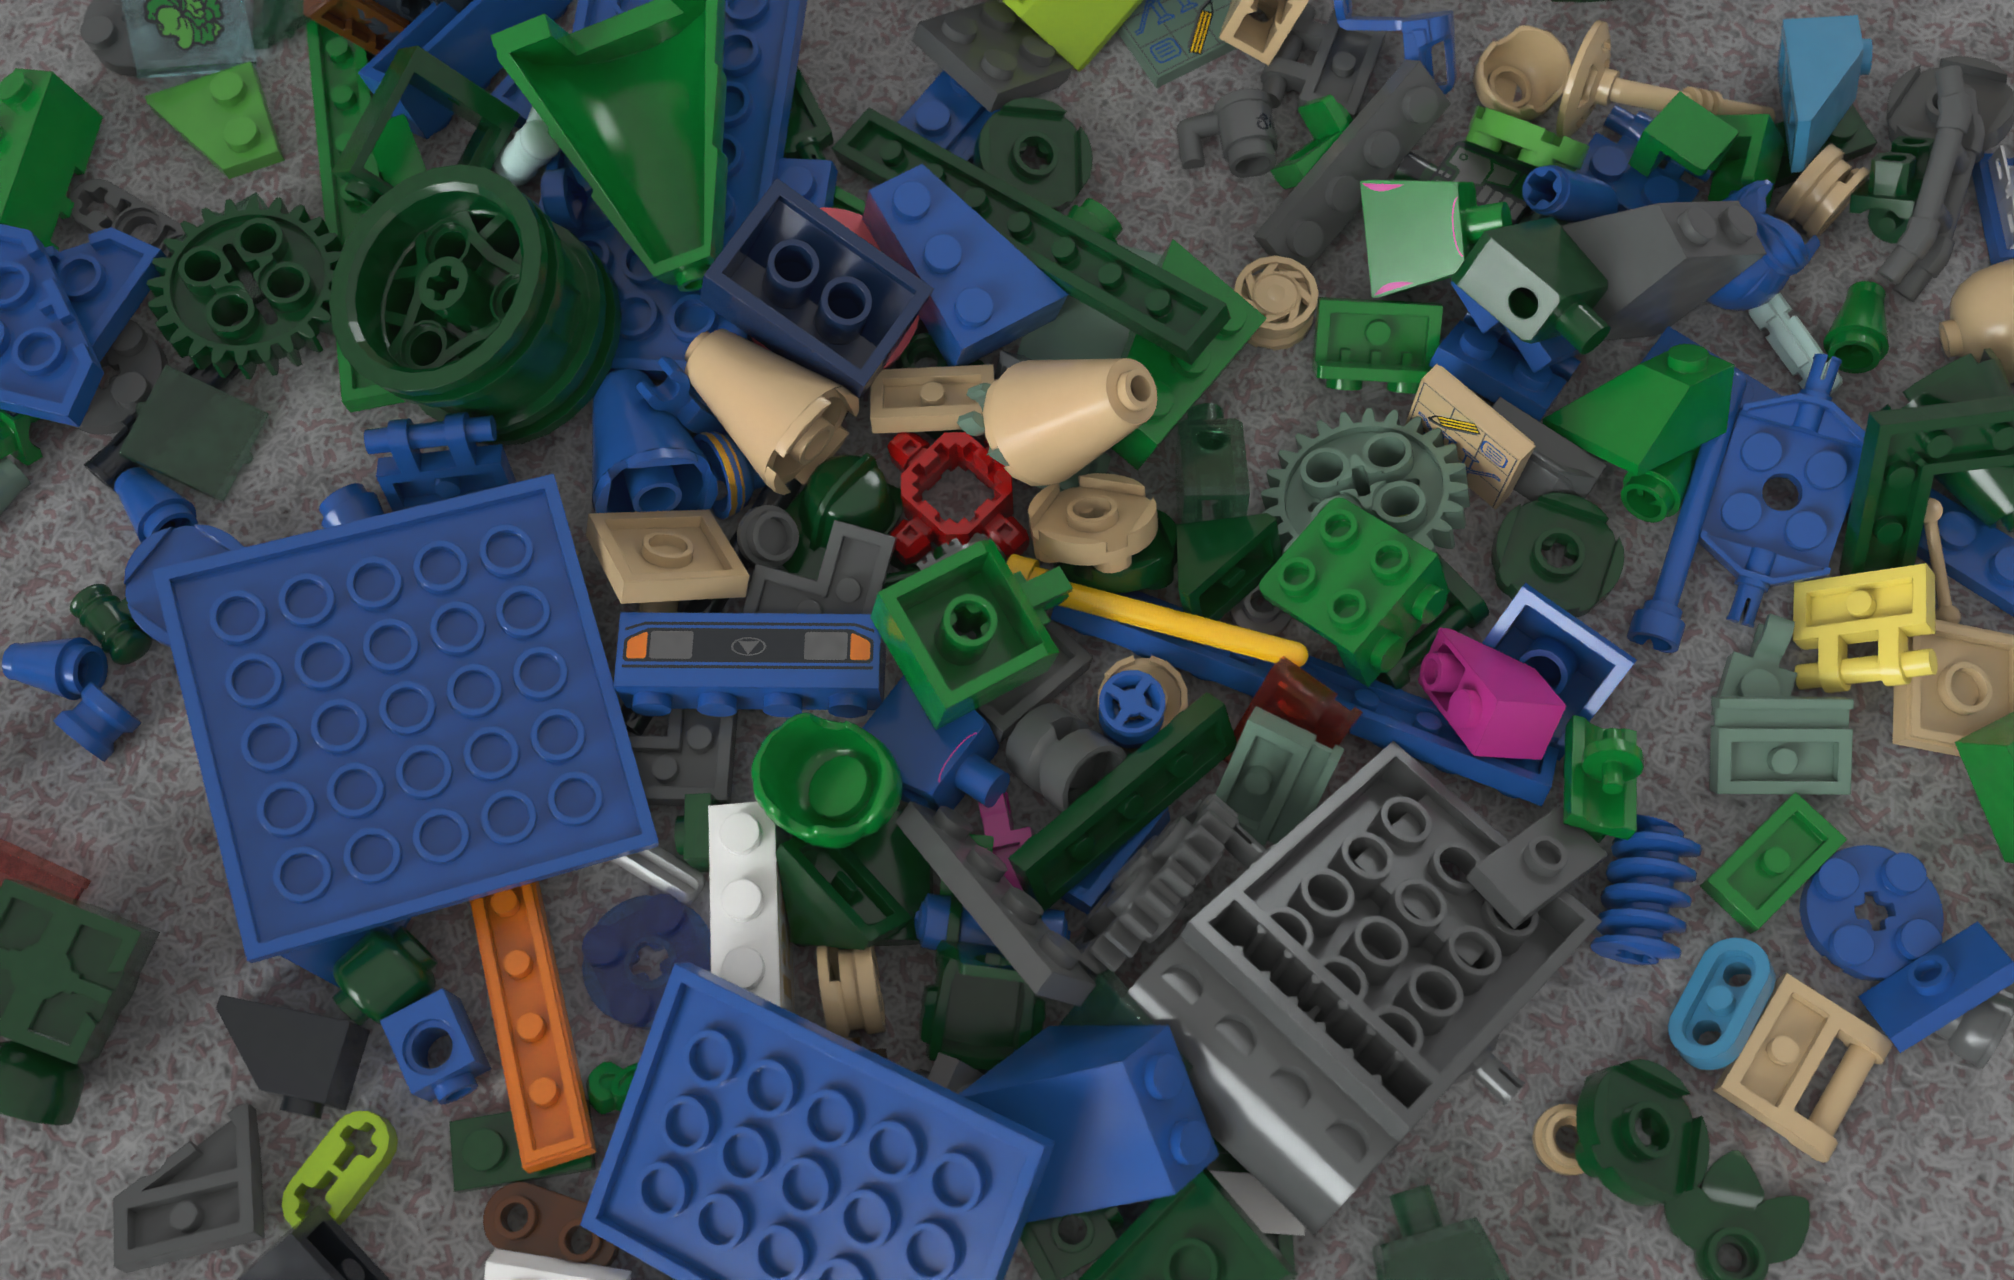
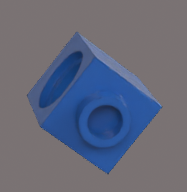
[380,988,491,1104]

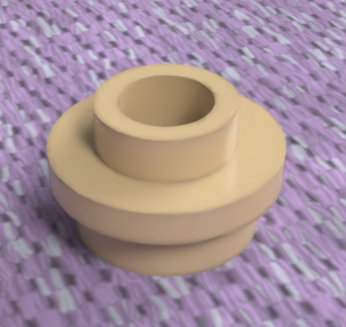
[1532,1104,1584,1176]

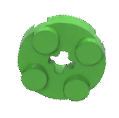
[1466,105,1590,172]

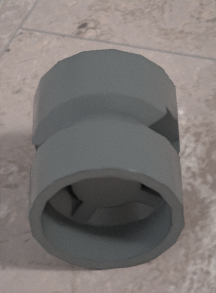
[1005,703,1127,812]

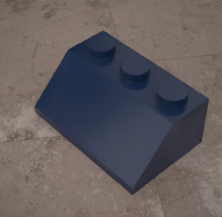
[700,178,934,402]

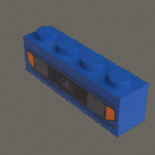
[613,612,886,718]

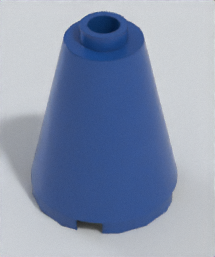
[592,369,718,513]

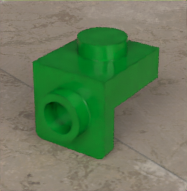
[1271,95,1353,189]

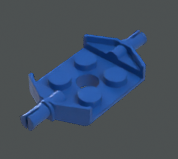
[1698,354,1865,628]

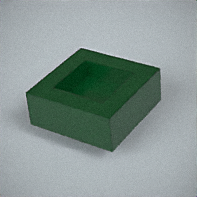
[674,793,722,872]

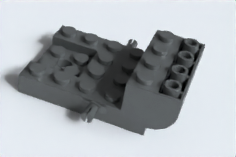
[1107,741,1602,1236]

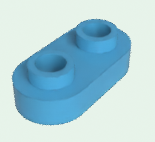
[1668,938,1776,1070]

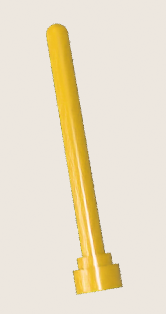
[1007,554,1308,668]

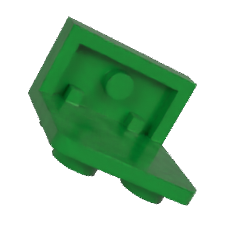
[1259,497,1450,687]

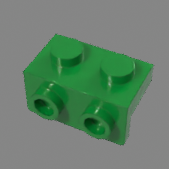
[1312,297,1443,394]

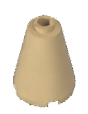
[685,329,859,495]
[983,358,1157,486]

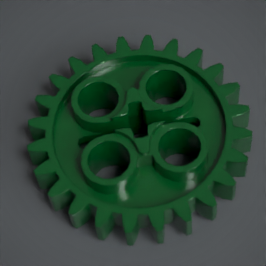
[147,196,343,379]

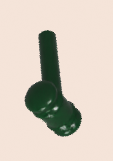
[70,584,152,665]

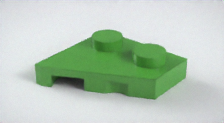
[145,61,285,179]

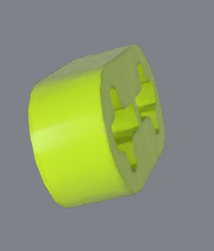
[281,1111,398,1227]

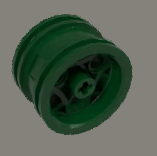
[329,164,622,446]

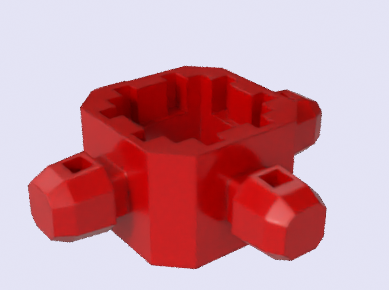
[887,432,1030,565]

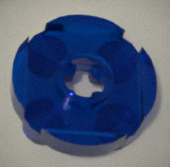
[582,894,711,1030]

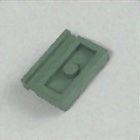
[1709,696,1854,795]
[1215,706,1345,846]

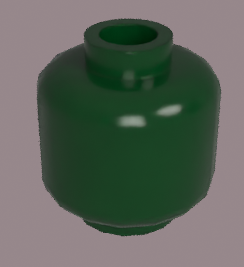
[332,925,438,1026]

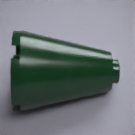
[1880,348,2014,533]

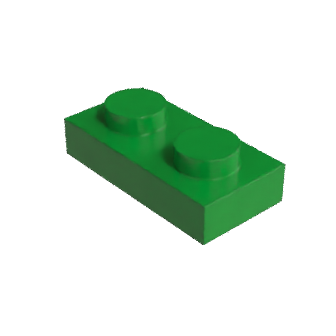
[1700,792,1847,934]

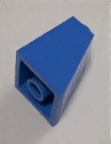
[959,1025,1219,1223]

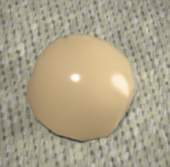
[1472,25,1572,121]

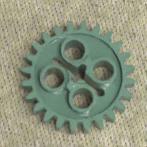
[1261,408,1470,553]

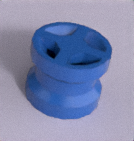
[1099,670,1166,748]
[53,682,142,762]

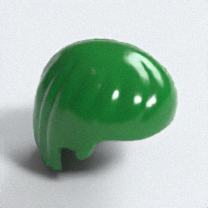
[751,712,903,849]

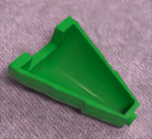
[490,0,728,292]

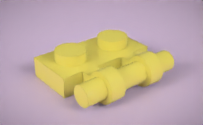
[1793,563,1938,693]

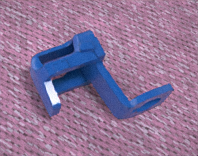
[1334,0,1456,95]

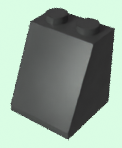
[1561,201,1767,341]

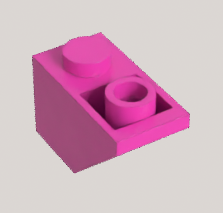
[1418,628,1567,760]

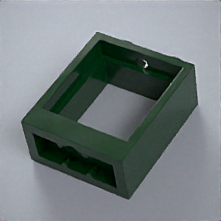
[331,46,520,207]

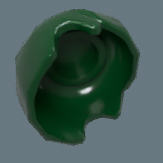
[0,1040,85,1126]

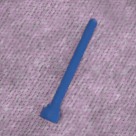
[1627,370,1747,653]

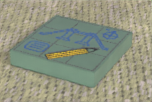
[1117,0,1237,89]

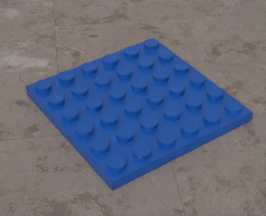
[152,473,659,963]

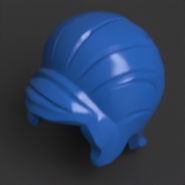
[1705,179,1820,311]

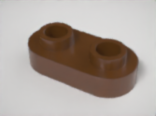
[483,1182,620,1267]

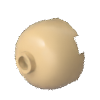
[1939,259,2014,384]

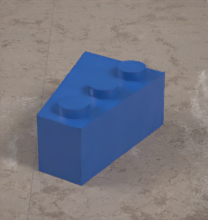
[862,164,1068,366]

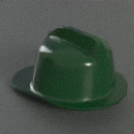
[783,453,903,580]

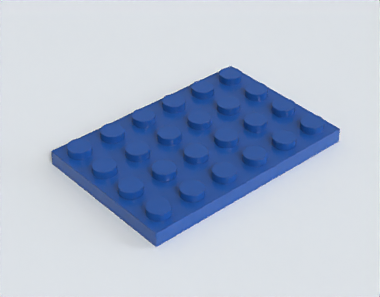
[580,962,1055,1280]

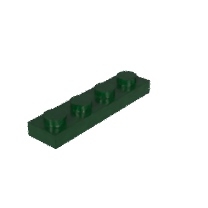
[1008,692,1237,912]

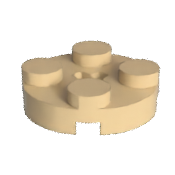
[1028,473,1158,573]

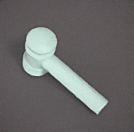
[494,106,560,186]

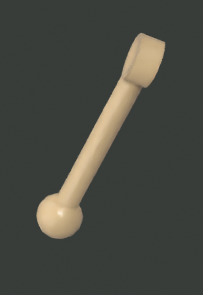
[1924,498,1961,624]

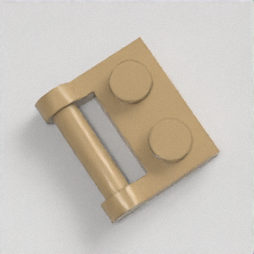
[1713,973,1893,1163]

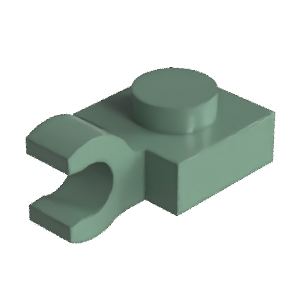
[1711,613,1797,715]

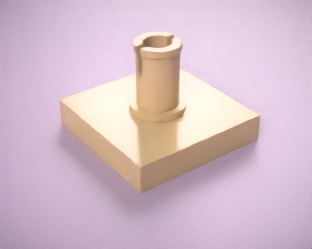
[586,509,750,613]

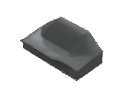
[1492,397,1607,501]

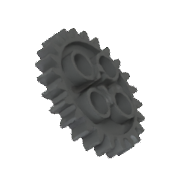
[1074,793,1239,983]

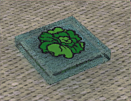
[121,0,257,78]

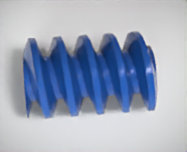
[1590,814,1702,965]

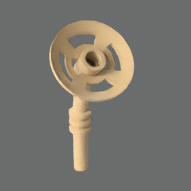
[1556,20,1775,138]

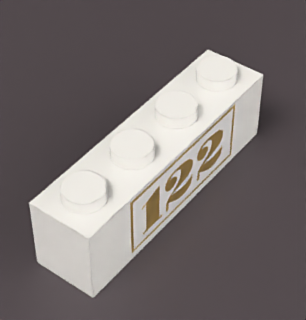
[708,802,795,1014]

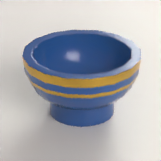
[694,431,766,520]

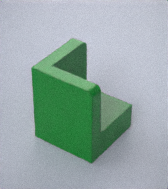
[1628,91,1739,177]
[1708,114,1785,208]

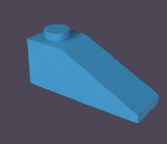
[1777,15,1873,173]

